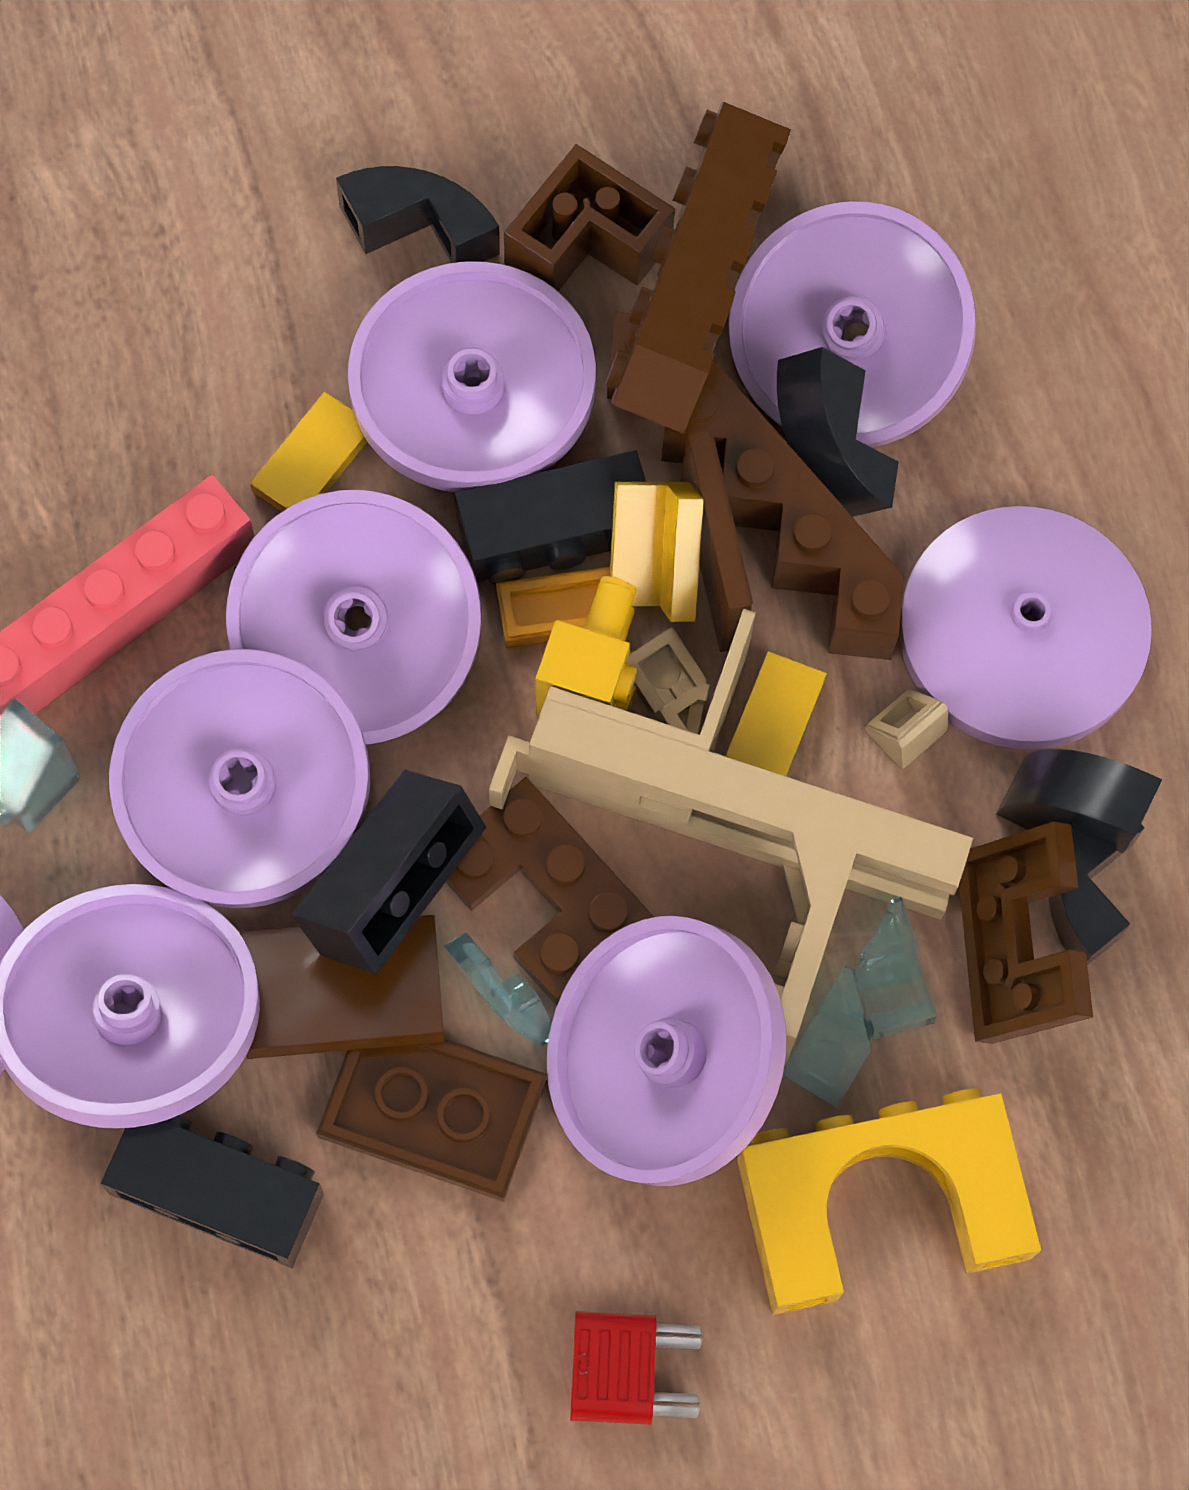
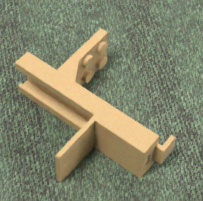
[489,609,973,1066]

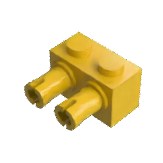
[535,576,638,717]

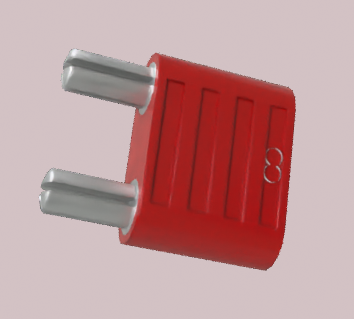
[570,1311,703,1425]

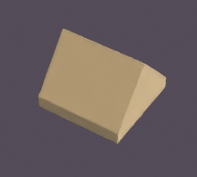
[865,689,948,770]

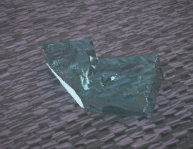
[854,897,937,1040]
[444,933,552,1046]
[783,965,872,1108]

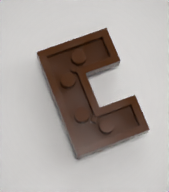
[446,777,654,1006]
[959,821,1093,1044]

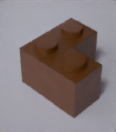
[504,144,676,291]

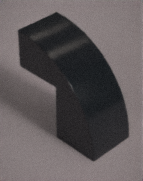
[336,166,500,263]
[777,347,899,517]
[996,749,1162,853]
[1048,824,1145,965]

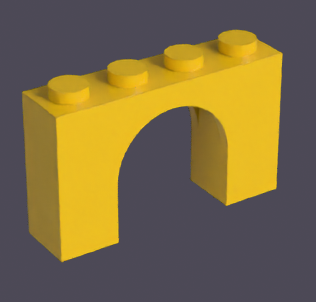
[737,1088,1041,1315]

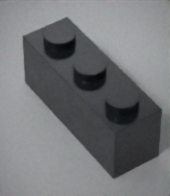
[455,450,646,584]
[292,769,487,974]
[101,1115,324,1268]

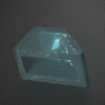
[0,698,81,834]

